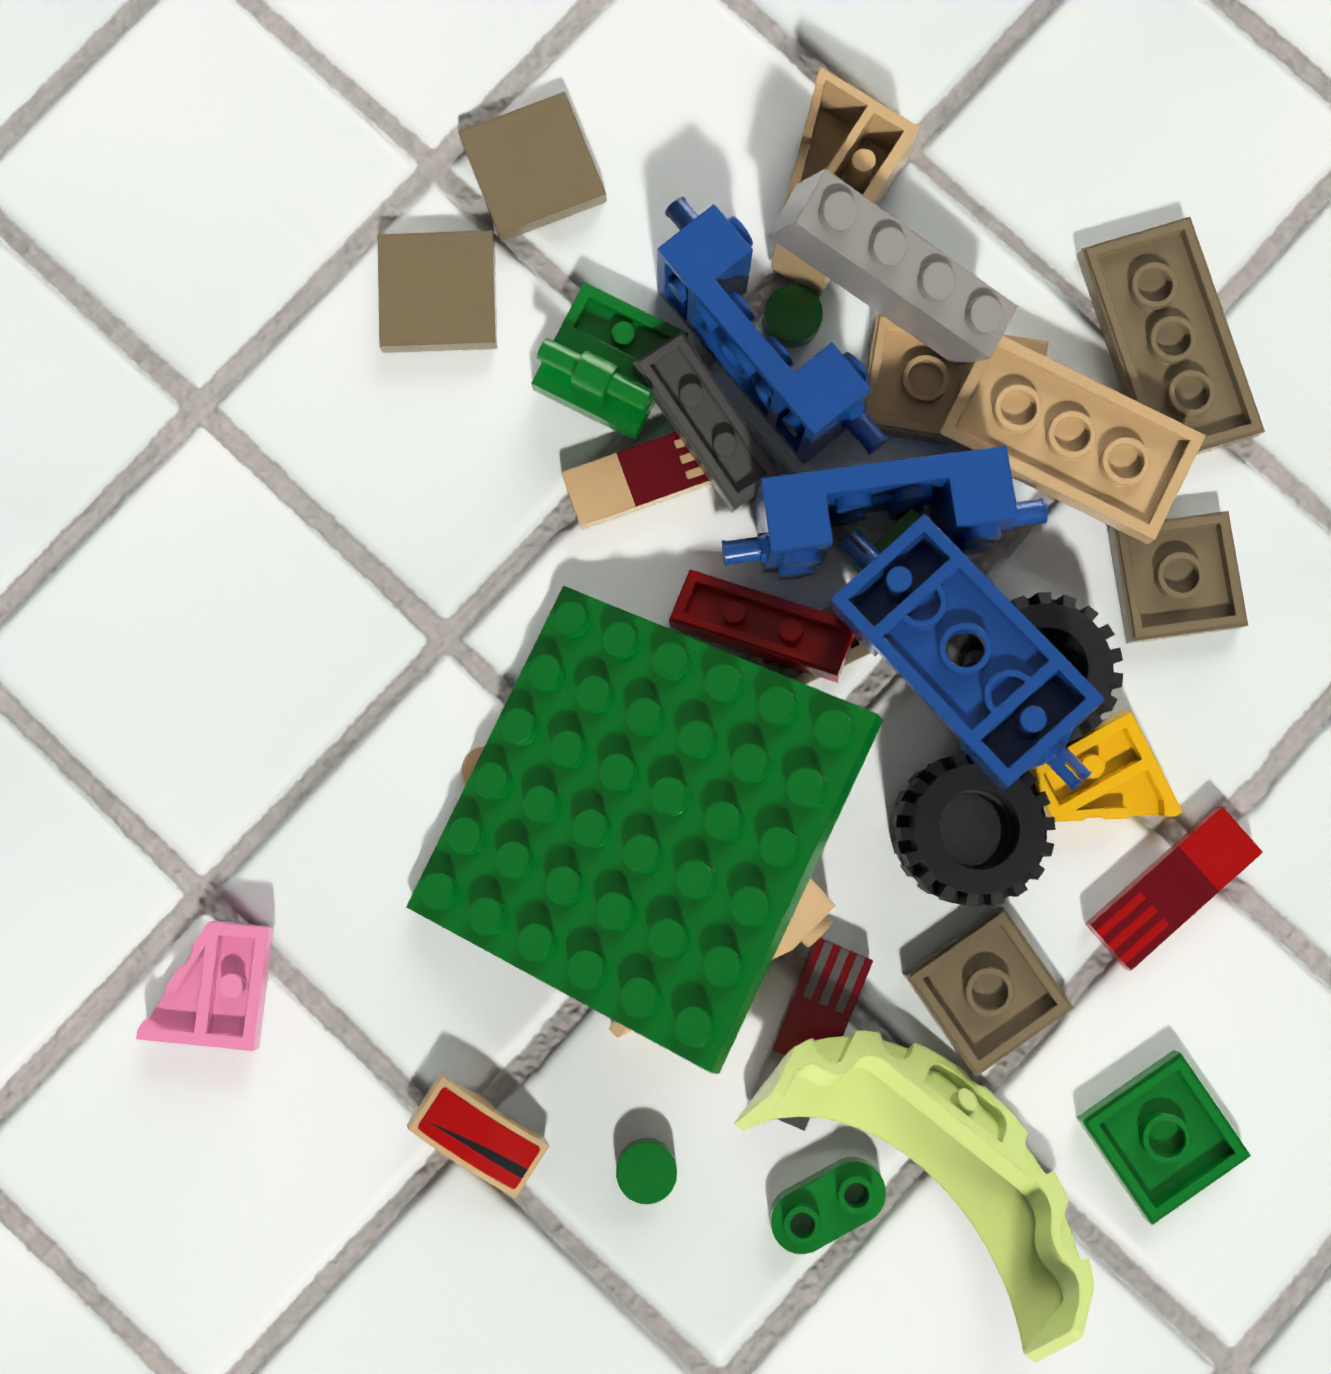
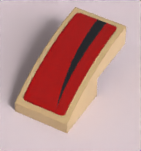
[407,1073,550,1198]

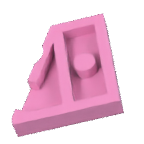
[136,921,274,1051]

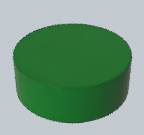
[764,285,823,347]
[616,1138,677,1204]

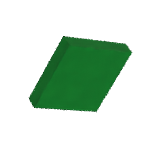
[1076,1050,1251,1225]

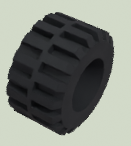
[959,592,1124,742]
[890,752,1056,907]

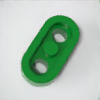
[769,1157,886,1254]

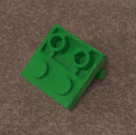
[531,282,688,441]

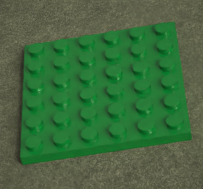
[406,585,883,1074]

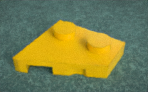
[1029,710,1183,822]

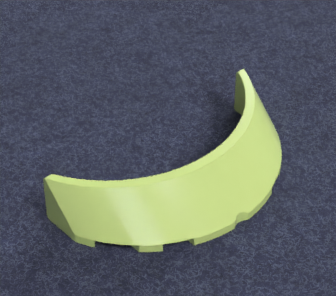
[734,1030,1095,1363]

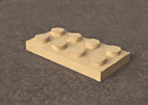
[935,336,1206,545]

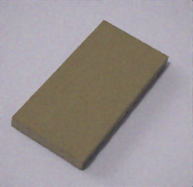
[1076,217,1265,455]

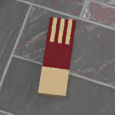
[561,432,711,530]

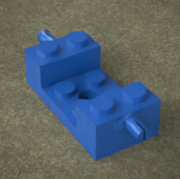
[657,196,889,464]
[721,446,1048,579]
[830,514,1105,792]

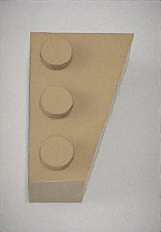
[771,67,920,297]

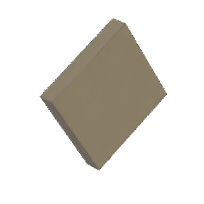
[458,91,607,242]
[377,230,498,353]
[1107,511,1248,644]
[903,906,1074,1077]

